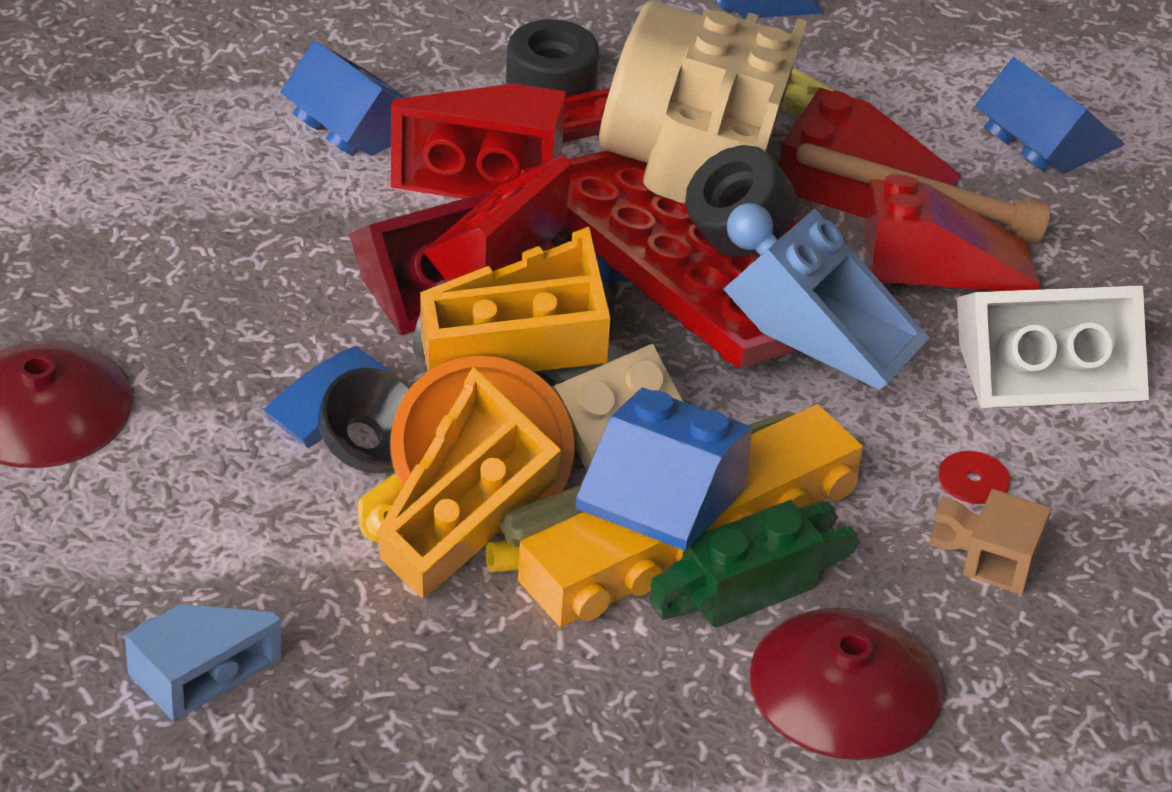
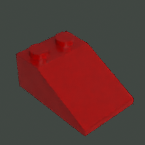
[391,84,566,199]
[779,87,961,218]
[423,155,571,281]
[864,174,1040,291]

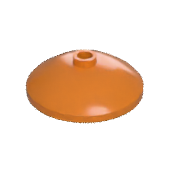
[390,355,575,534]

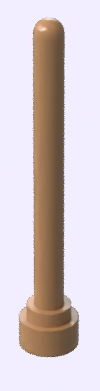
[797,143,1051,244]

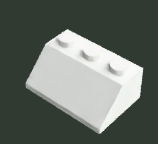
[957,286,1149,408]

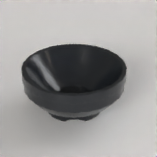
[318,368,411,473]

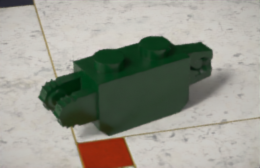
[649,500,861,628]

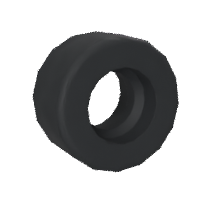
[506,19,599,97]
[685,145,797,257]

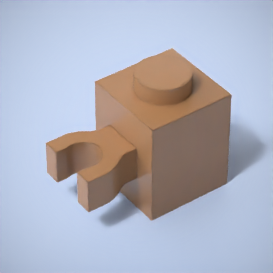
[929,489,1051,595]

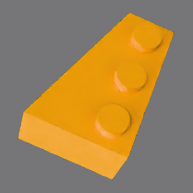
[420,227,610,372]
[378,367,561,599]

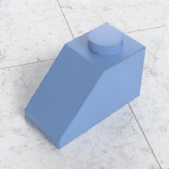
[124,604,282,722]

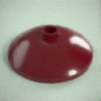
[0,340,132,468]
[749,608,944,760]

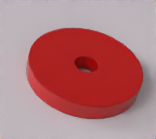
[938,451,1010,504]

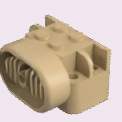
[599,1,807,204]

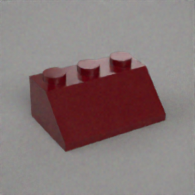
[349,191,492,335]

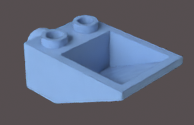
[724,203,930,390]

